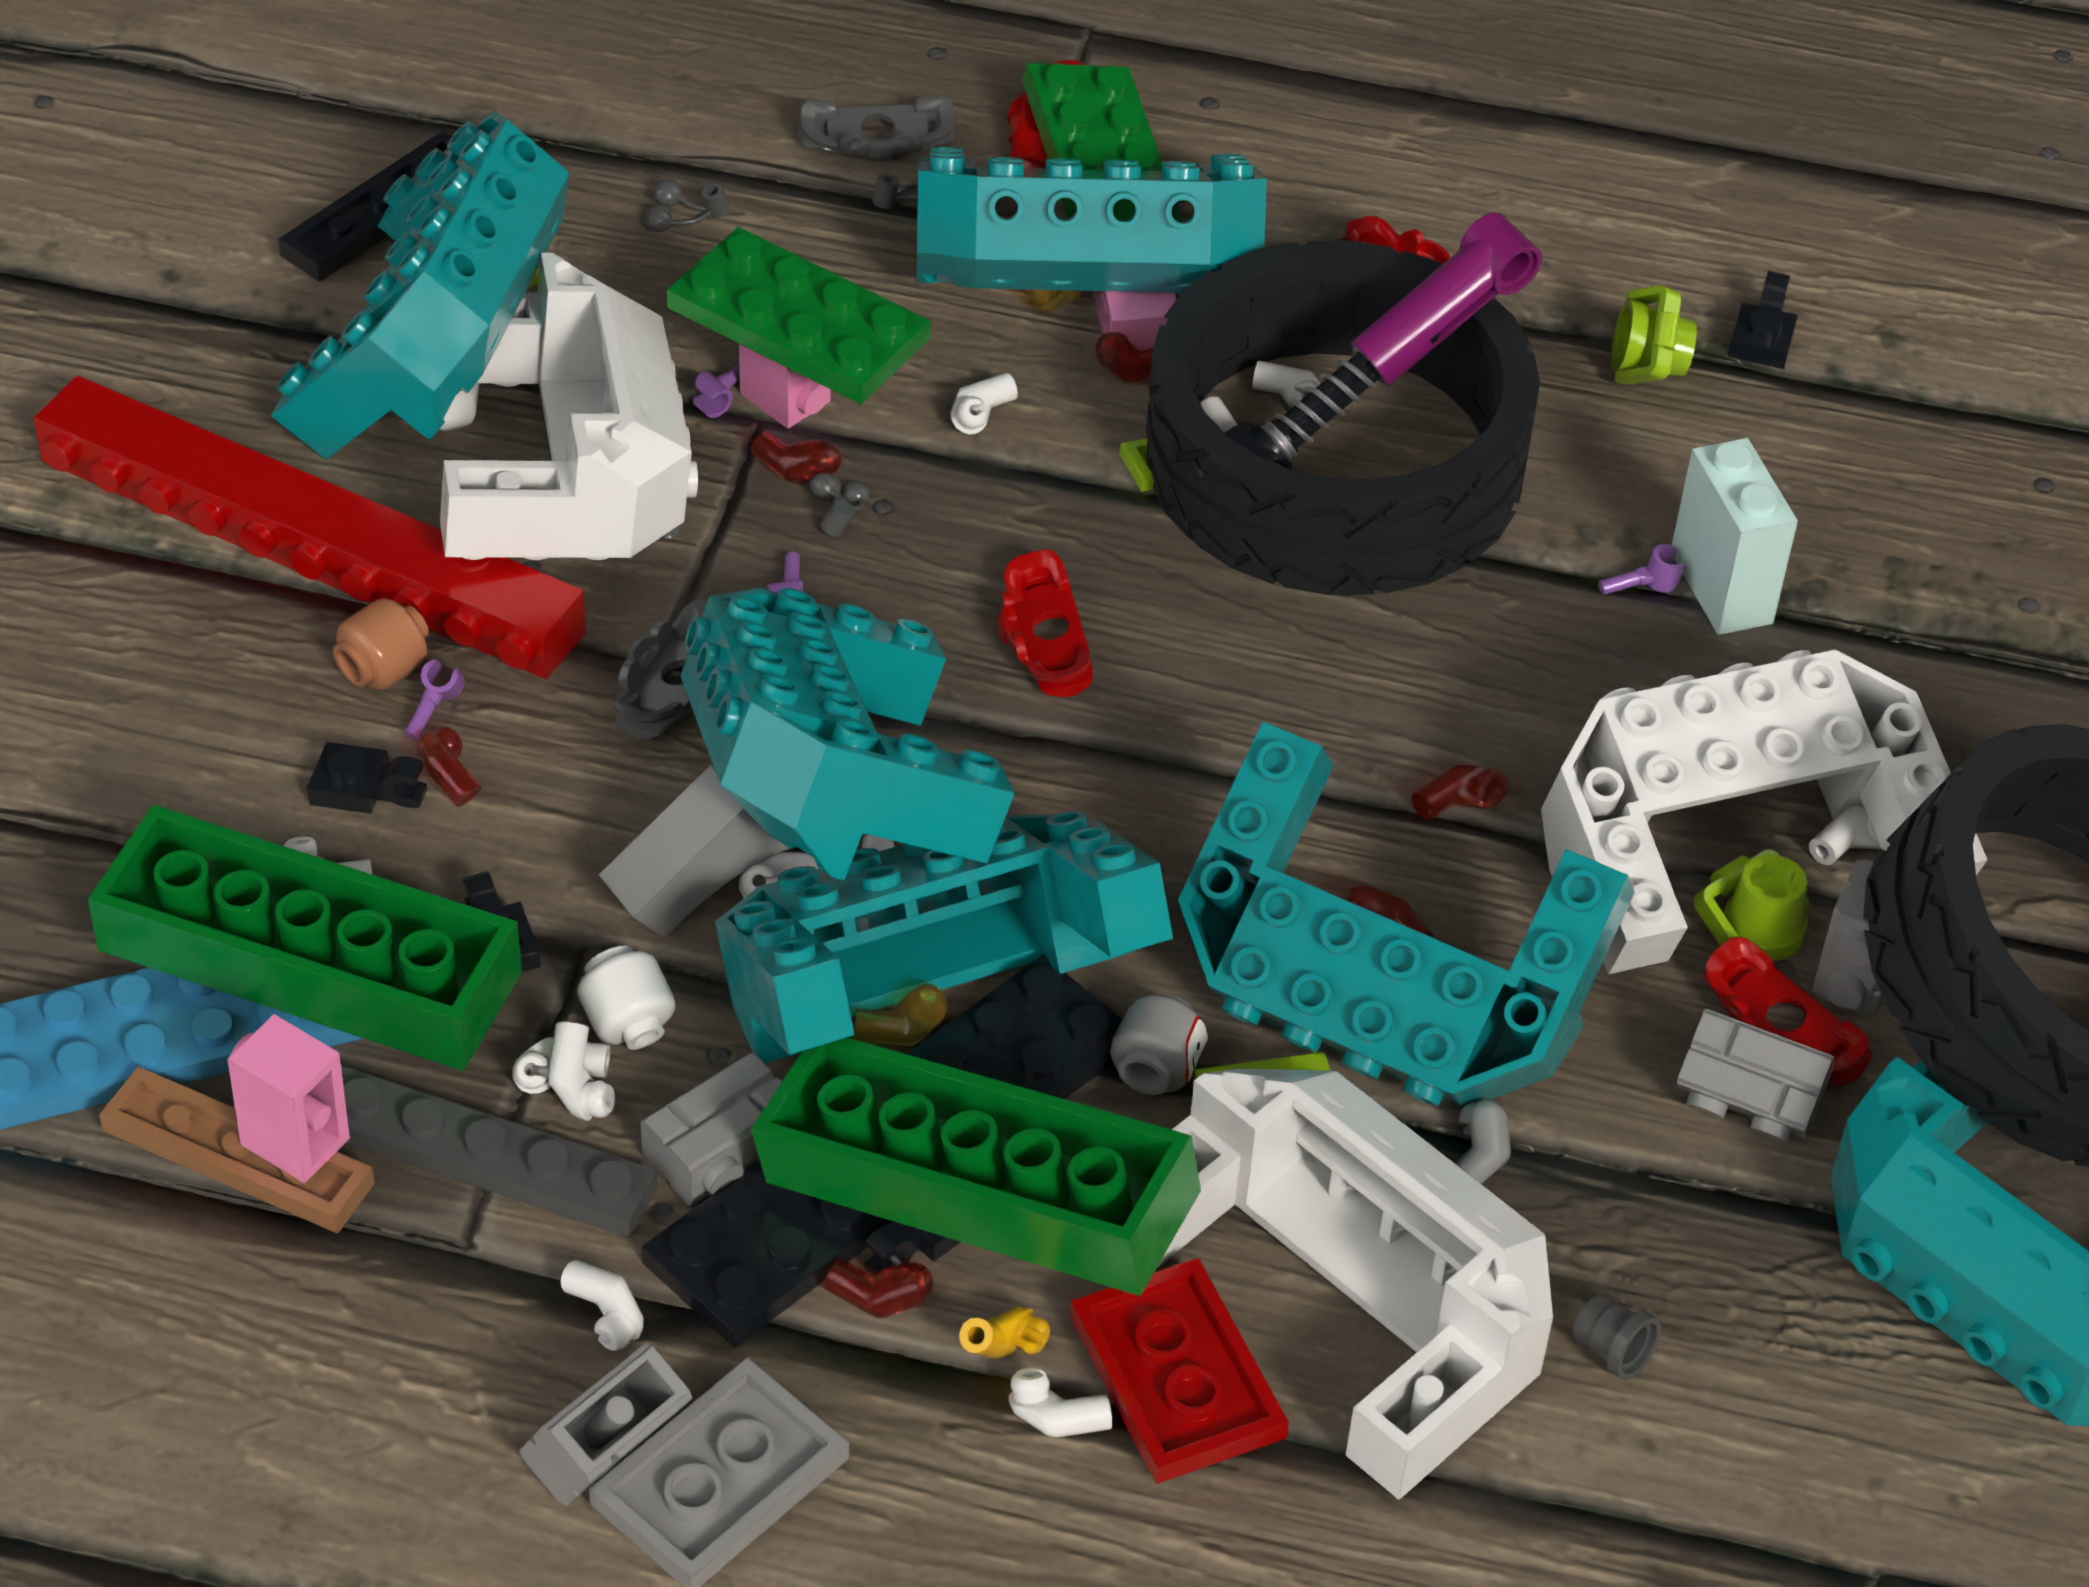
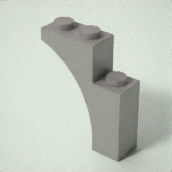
[599,765,866,938]

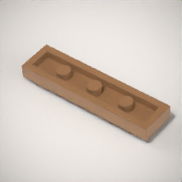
[99,1066,375,1234]

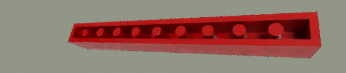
[33,375,586,680]

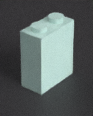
[1672,438,1798,635]

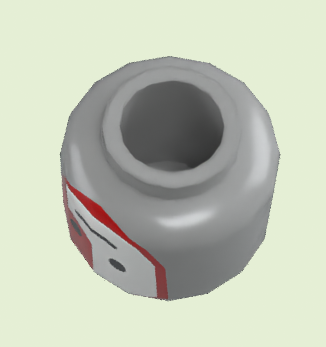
[1110,995,1208,1095]

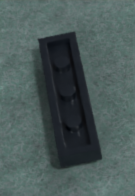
[278,131,452,282]

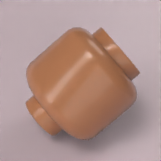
[333,598,429,691]

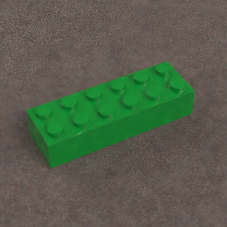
[88,804,522,1071]
[751,1038,1201,1296]

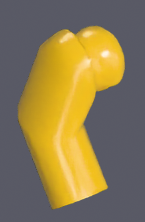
[959,1306,1050,1360]

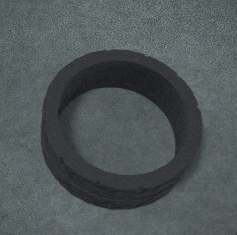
[1146,240,1540,595]
[1863,724,2089,1167]

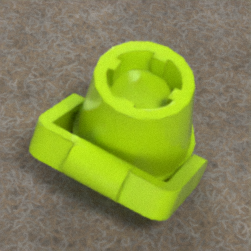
[1611,285,1697,385]
[1693,849,1810,961]

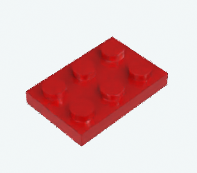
[1069,1257,1289,1485]

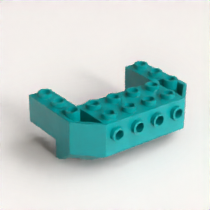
[270,110,570,460]
[916,147,1267,293]
[680,588,1015,880]
[1178,721,1635,1109]
[715,811,1173,1064]
[1831,1057,2089,1426]

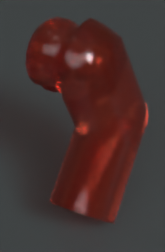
[1095,332,1154,383]
[751,430,842,484]
[417,727,482,807]
[1411,764,1509,820]
[1343,883,1434,938]
[824,1259,934,1319]

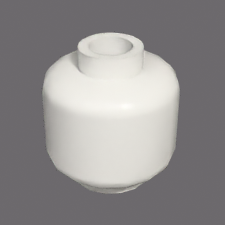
[577,945,676,1050]

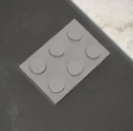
[589,1357,849,1587]

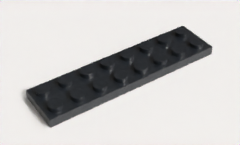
[641,954,1123,1348]

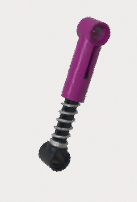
[1225,212,1542,470]

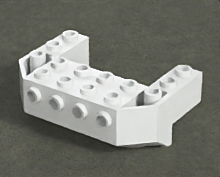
[440,252,698,560]
[1541,650,1987,975]
[1156,1069,1553,1500]

